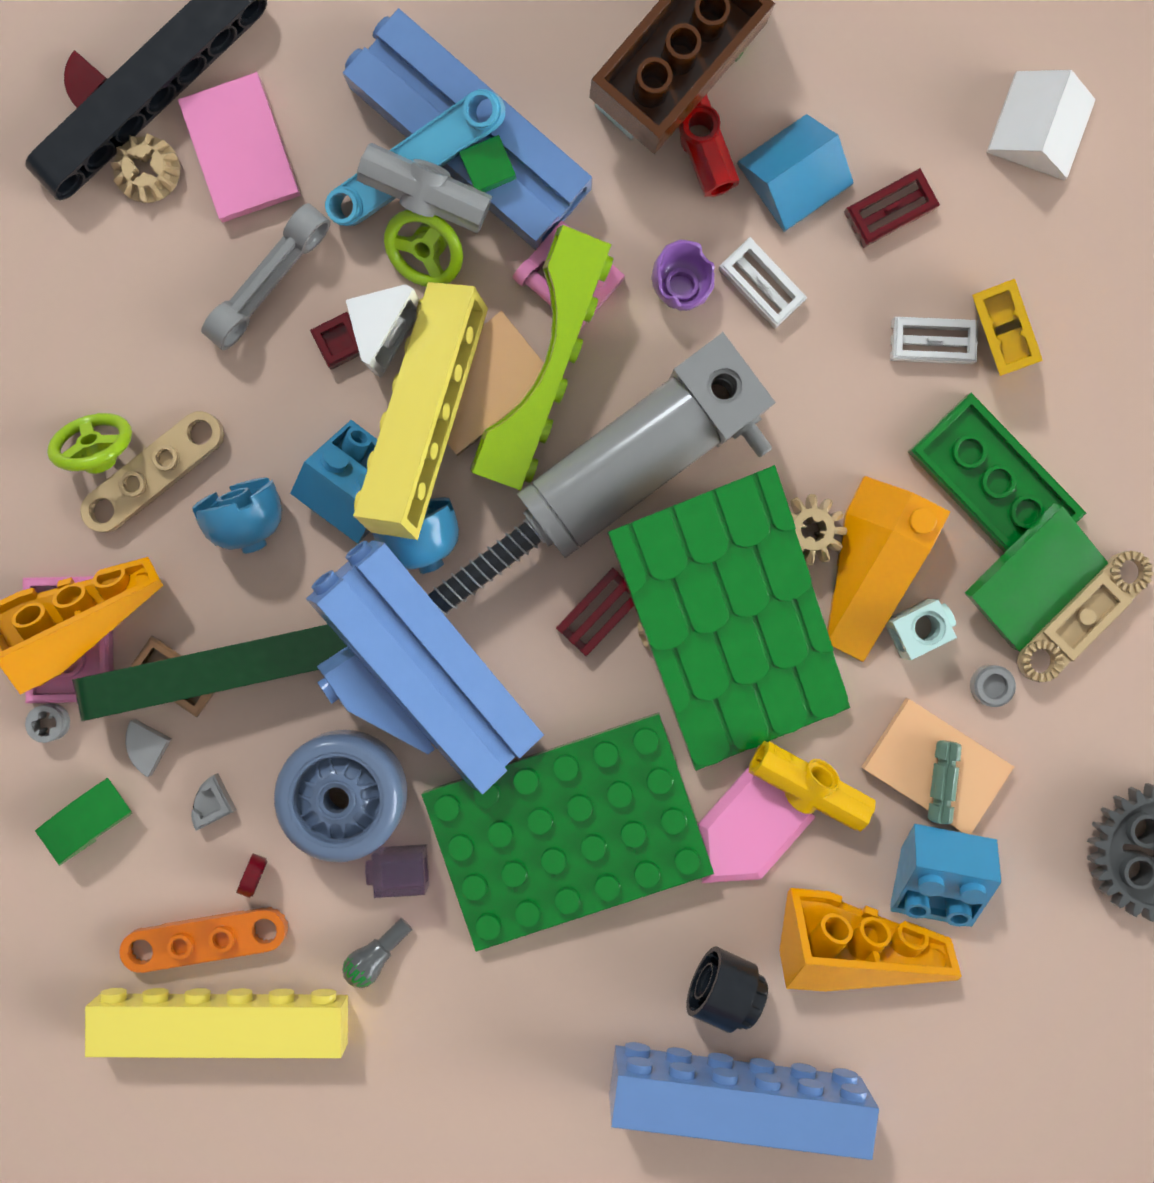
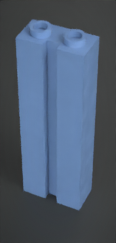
[342,8,592,250]
[306,540,544,795]

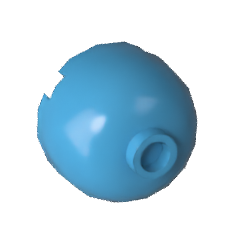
[192,477,282,554]
[372,497,459,574]

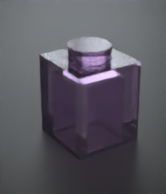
[365,844,429,898]

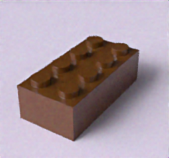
[589,0,775,155]

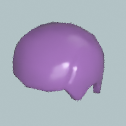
[651,239,715,311]

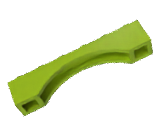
[470,225,613,490]

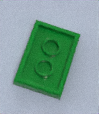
[965,503,1108,652]

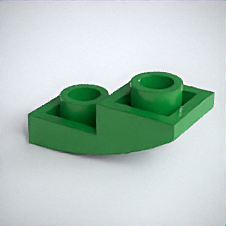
[35,778,133,866]

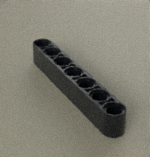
[25,0,267,200]

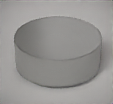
[970,665,1016,707]

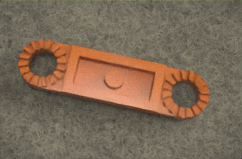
[119,907,288,973]

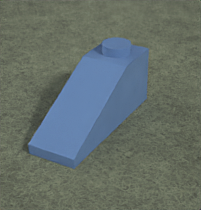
[317,647,435,754]

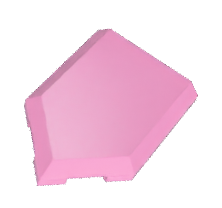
[698,766,815,883]

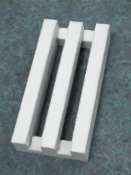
[718,237,807,329]
[890,317,979,364]

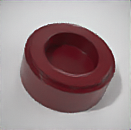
[236,853,268,898]

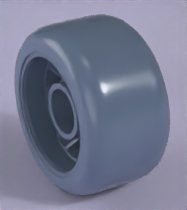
[274,730,407,862]

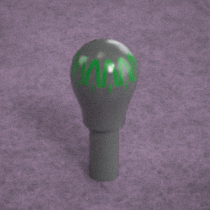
[342,918,413,988]

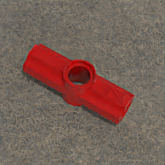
[678,94,740,197]

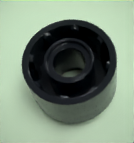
[686,946,768,1033]

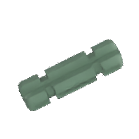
[928,740,962,824]

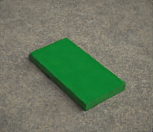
[908,392,1086,553]

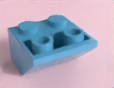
[290,420,377,544]
[890,824,1001,927]

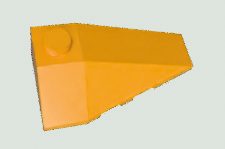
[827,476,950,662]
[0,557,163,695]
[779,888,962,992]

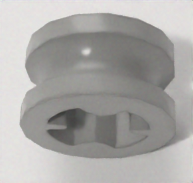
[25,703,70,743]

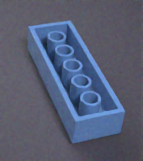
[609,1042,879,1160]

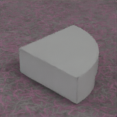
[126,719,172,777]
[191,773,237,831]

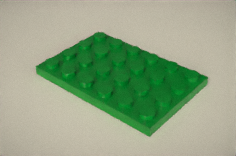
[421,712,714,952]

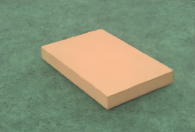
[447,311,544,456]
[861,698,1014,834]

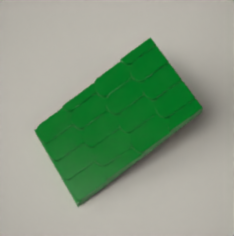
[607,465,850,771]

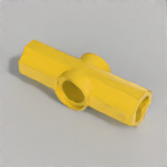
[749,741,876,832]

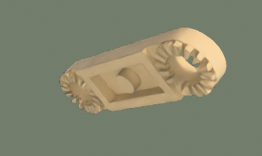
[80,411,224,532]
[1017,551,1154,682]

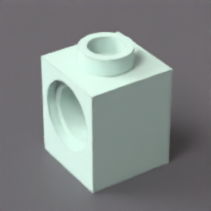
[886,599,957,660]

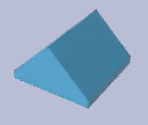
[737,114,854,232]

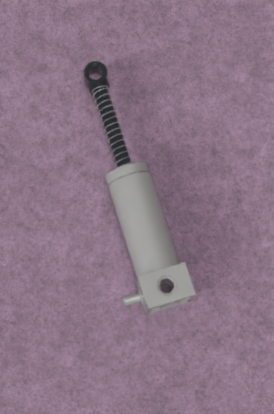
[428,332,776,615]

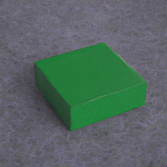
[459,135,516,192]

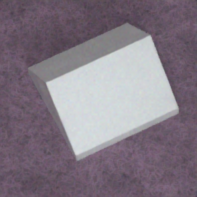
[987,70,1096,180]
[346,284,420,378]

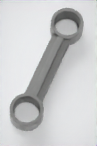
[201,203,331,350]

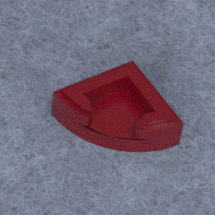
[64,50,107,108]

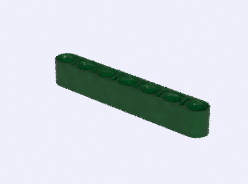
[72,624,347,721]

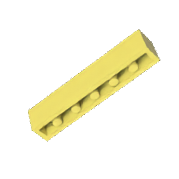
[353,282,488,540]
[85,988,348,1058]

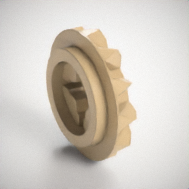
[110,133,180,203]

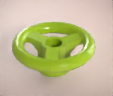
[384,209,463,287]
[47,413,132,474]

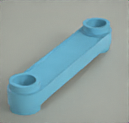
[325,89,505,226]

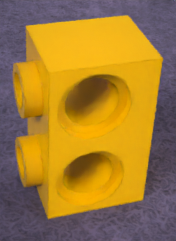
[972,278,1043,376]

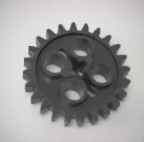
[1087,783,1154,922]

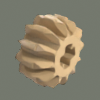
[790,494,847,566]

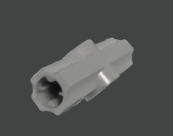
[356,143,493,233]

